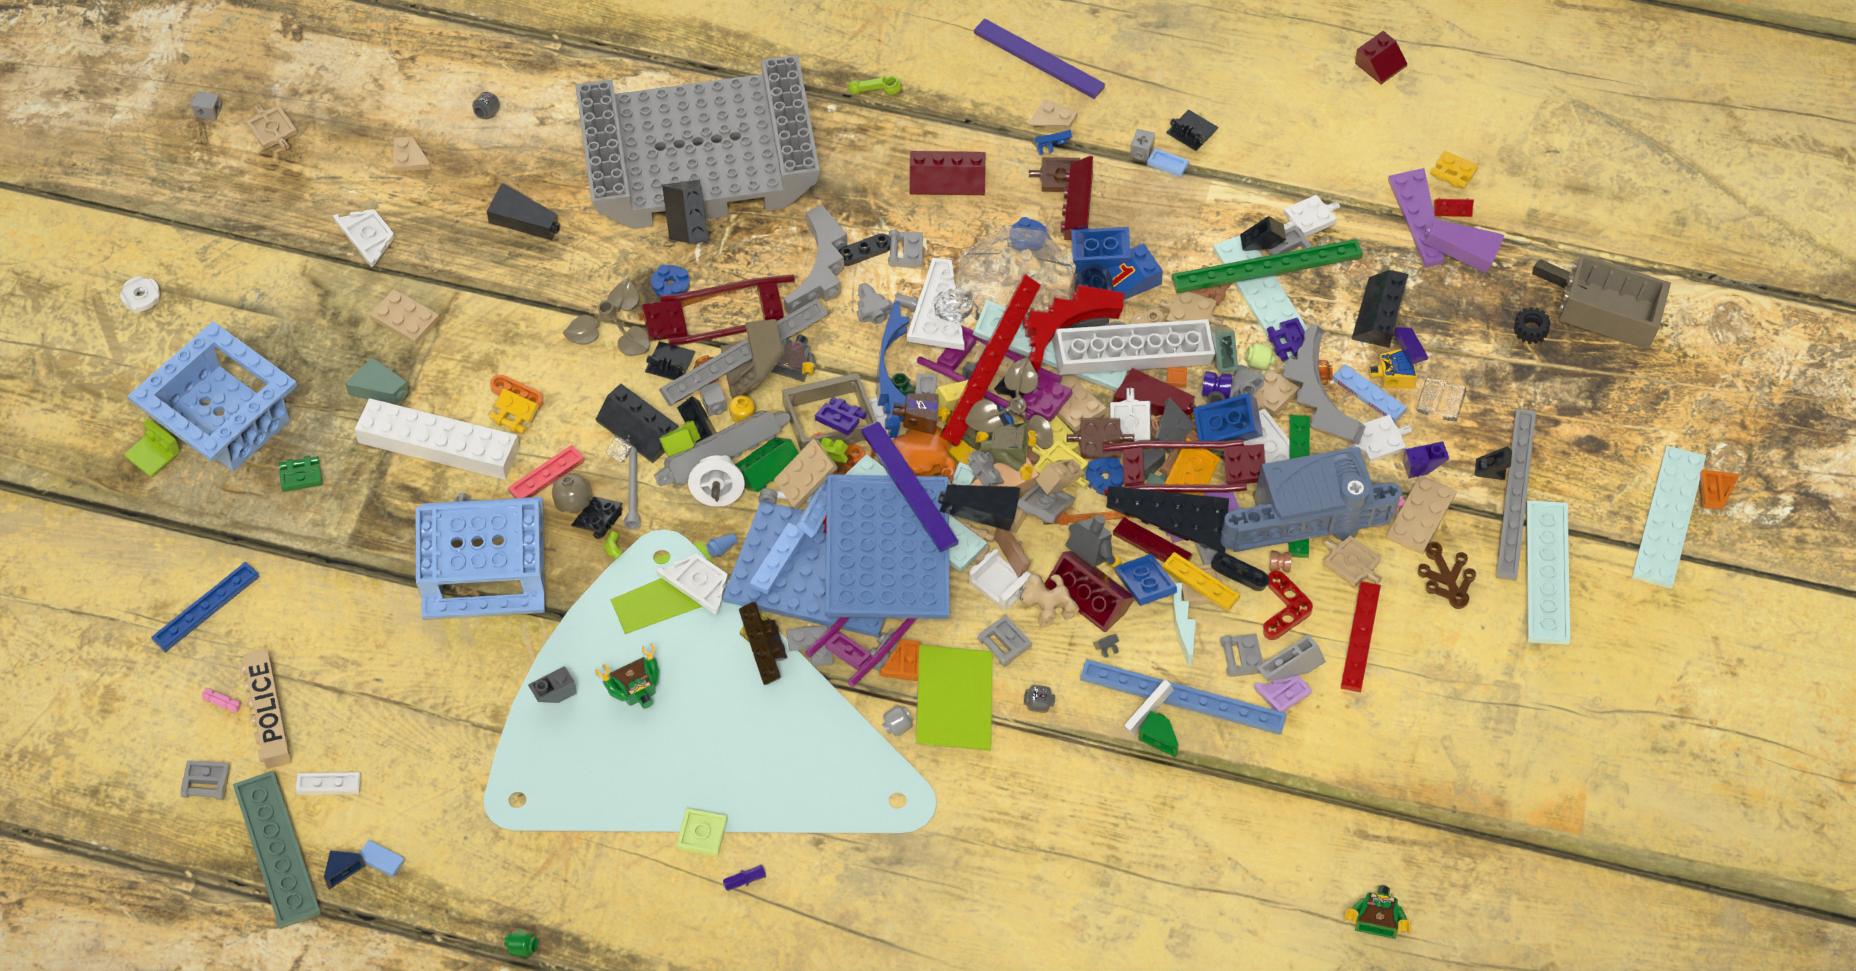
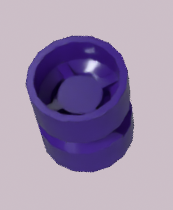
[1202,371,1233,399]

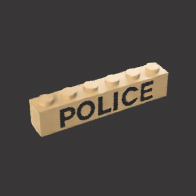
[241,649,291,769]

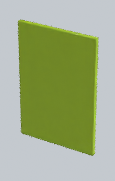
[610,541,725,634]
[916,645,993,751]

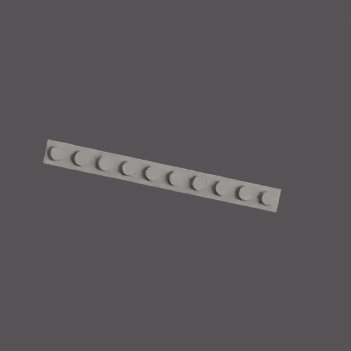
[659,298,828,406]
[1496,408,1536,581]

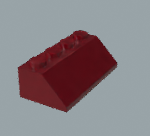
[909,151,986,196]
[1061,156,1093,240]
[1045,551,1134,632]

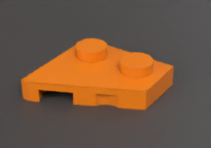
[1700,470,1739,510]
[879,639,921,681]

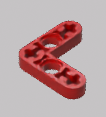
[1263,570,1313,640]

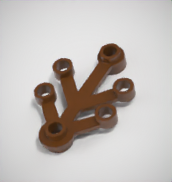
[1417,542,1476,609]

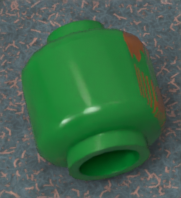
[504,928,538,958]

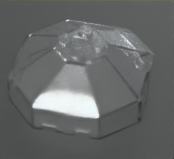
[956,225,1076,320]

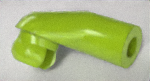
[604,531,622,559]

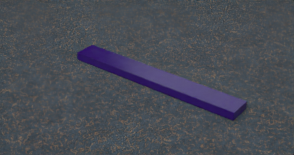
[974,18,1105,99]
[861,422,958,553]

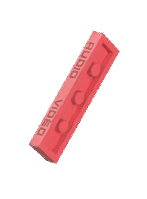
[508,445,584,499]

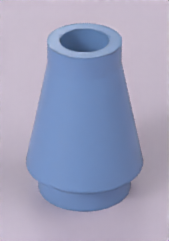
[706,533,738,558]

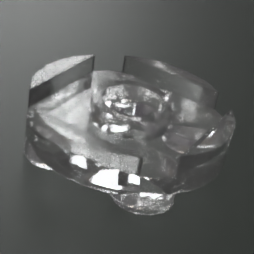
[934,289,973,323]

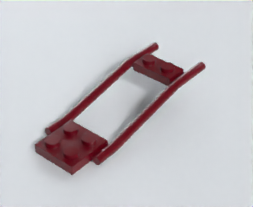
[642,274,795,346]
[1102,439,1266,496]

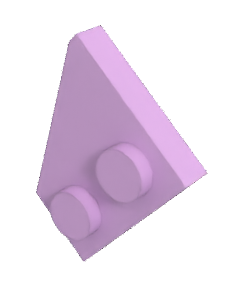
[1254,676,1312,713]

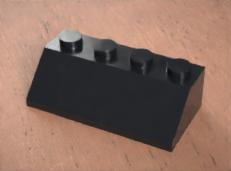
[1352,270,1409,348]
[595,383,678,463]

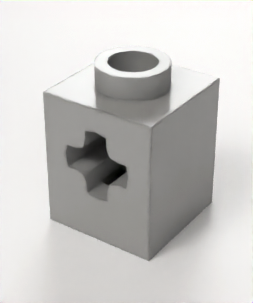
[191,91,222,121]
[1130,129,1155,161]
[699,382,727,417]

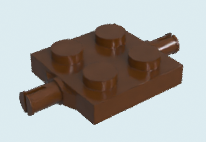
[1029,157,1080,192]
[1067,418,1134,459]

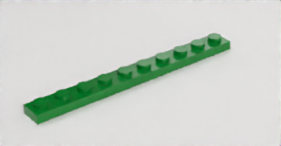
[1171,239,1363,293]

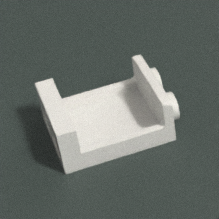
[969,548,1032,612]

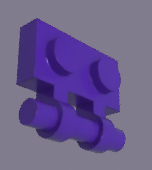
[1267,317,1305,361]
[815,397,867,436]

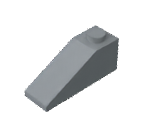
[1257,635,1326,681]

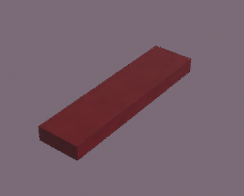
[1113,517,1192,563]

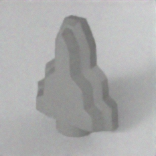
[857,282,894,324]
[1229,364,1265,398]

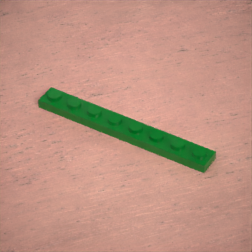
[1288,415,1310,558]

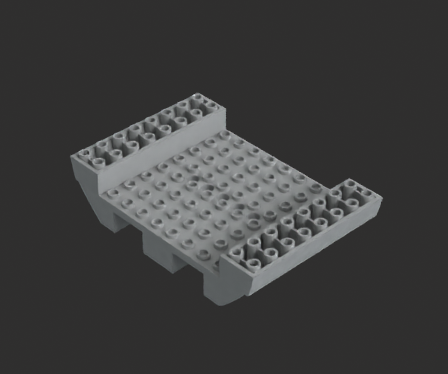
[575,55,820,229]

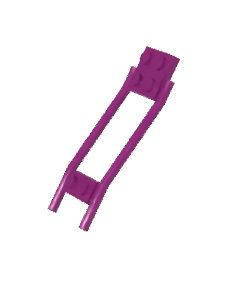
[917,325,1073,422]
[805,617,918,687]

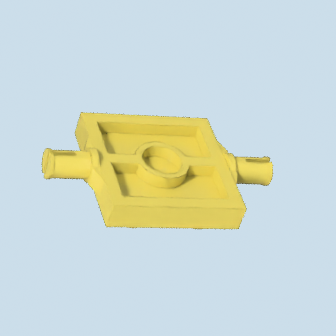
[1031,440,1090,492]

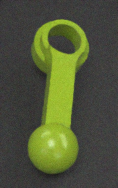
[848,76,902,95]

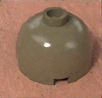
[552,473,593,513]

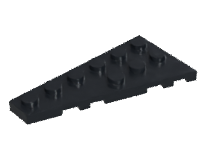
[1106,486,1229,553]

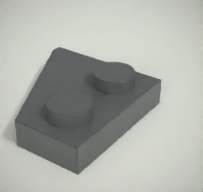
[1155,398,1195,453]

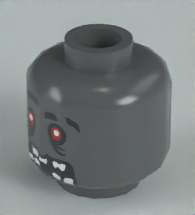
[472,92,500,119]
[1024,685,1055,713]

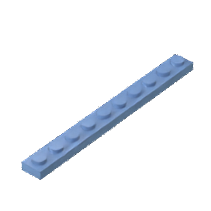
[1080,659,1287,735]

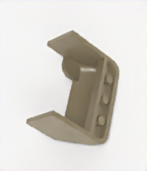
[720,319,784,399]

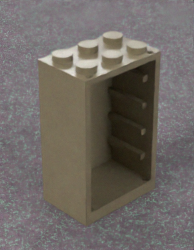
[1558,254,1671,350]

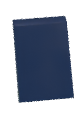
[324,850,365,890]

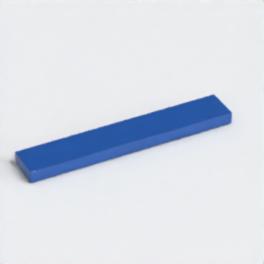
[151,562,259,653]

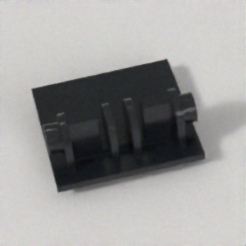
[1166,109,1219,151]
[645,341,695,380]
[571,497,623,539]

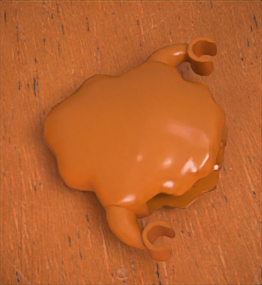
[871,425,956,483]

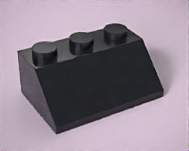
[662,179,708,243]

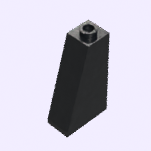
[487,183,560,240]
[938,484,1021,531]

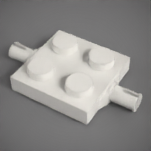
[1284,195,1340,237]
[1110,388,1151,443]
[1347,415,1412,463]

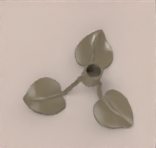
[563,278,650,356]
[965,358,1053,448]

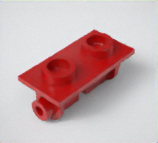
[1434,198,1474,217]

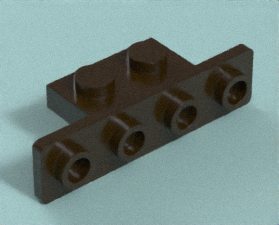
[739,602,787,685]

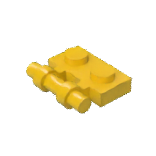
[1430,150,1478,189]
[489,388,539,434]

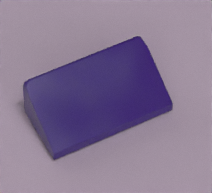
[1394,327,1429,365]

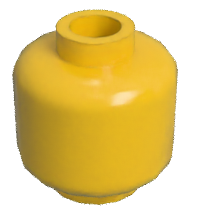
[729,395,756,423]

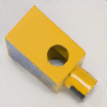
[1369,349,1417,389]

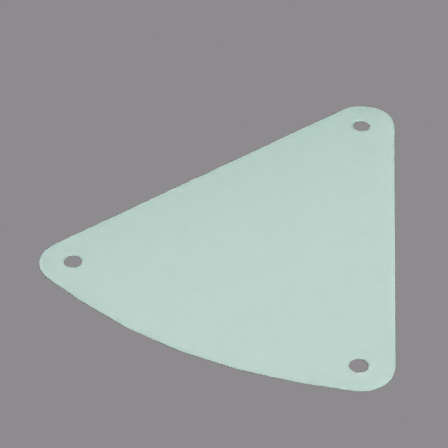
[483,529,937,833]

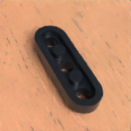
[838,233,891,266]
[1211,552,1269,591]

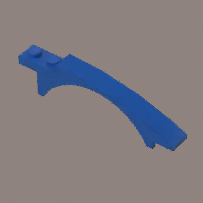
[876,301,909,438]

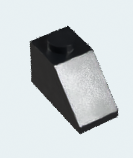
[1240,216,1286,251]

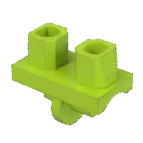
[821,438,848,463]

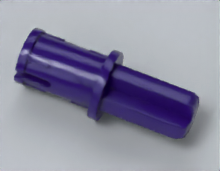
[723,865,766,891]

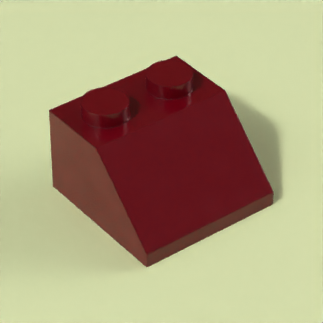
[1355,31,1408,85]

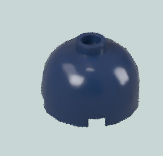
[1074,264,1113,292]

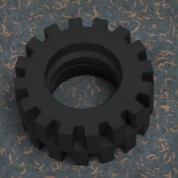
[1514,307,1550,344]

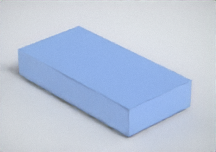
[1147,148,1189,178]
[359,840,405,878]

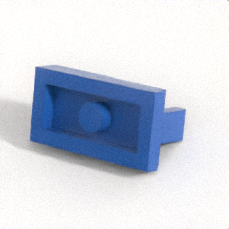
[1032,130,1072,156]

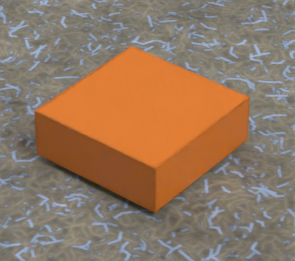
[1167,367,1187,388]

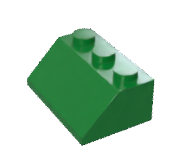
[735,437,799,492]

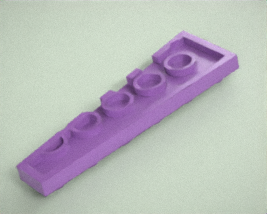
[1388,168,1444,268]

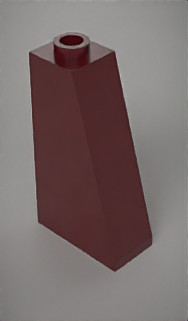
[1113,368,1196,417]

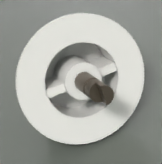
[688,455,744,506]

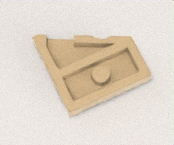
[1028,99,1078,130]
[393,136,431,172]

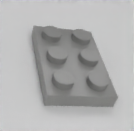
[1017,483,1076,523]

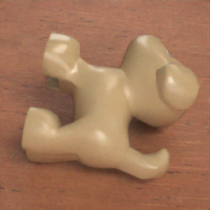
[1020,574,1079,627]

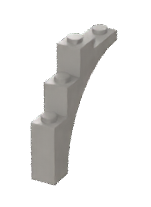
[784,204,848,315]
[1283,324,1366,445]

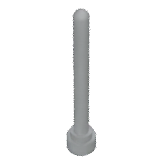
[624,447,641,530]

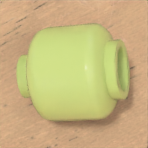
[1245,343,1275,370]

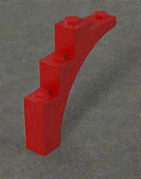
[1023,285,1124,372]

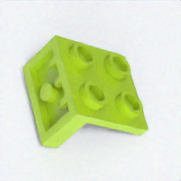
[124,418,180,477]

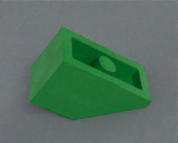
[1139,711,1179,758]

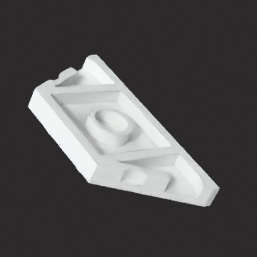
[333,209,395,267]
[656,553,728,615]

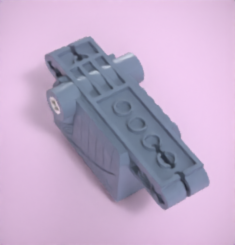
[1220,447,1402,552]

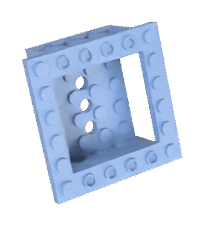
[127,321,297,472]
[416,497,545,620]

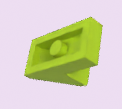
[659,421,701,456]

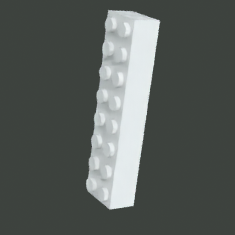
[1052,319,1215,375]
[355,398,520,480]

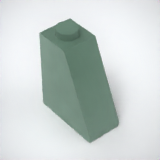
[1210,325,1238,373]
[345,358,409,405]

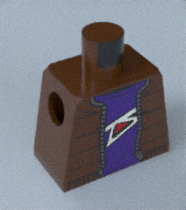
[892,394,938,434]

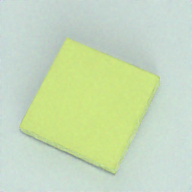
[676,808,728,857]

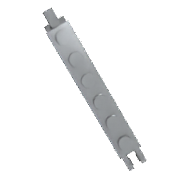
[654,410,791,486]

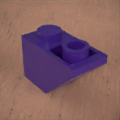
[1403,441,1449,479]

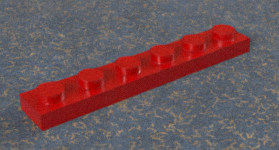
[1341,581,1381,693]

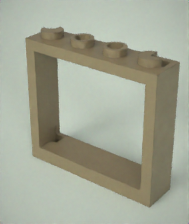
[782,372,877,451]

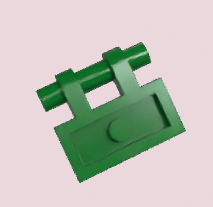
[278,455,322,492]

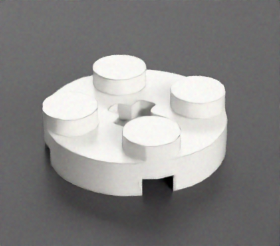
[120,276,160,314]

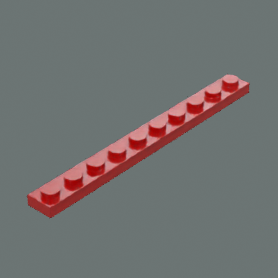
[939,274,1041,447]

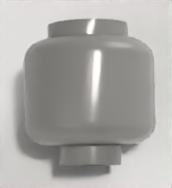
[882,705,914,736]

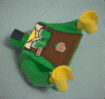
[595,643,660,709]
[1343,885,1411,939]

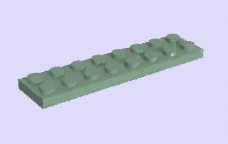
[233,771,321,929]

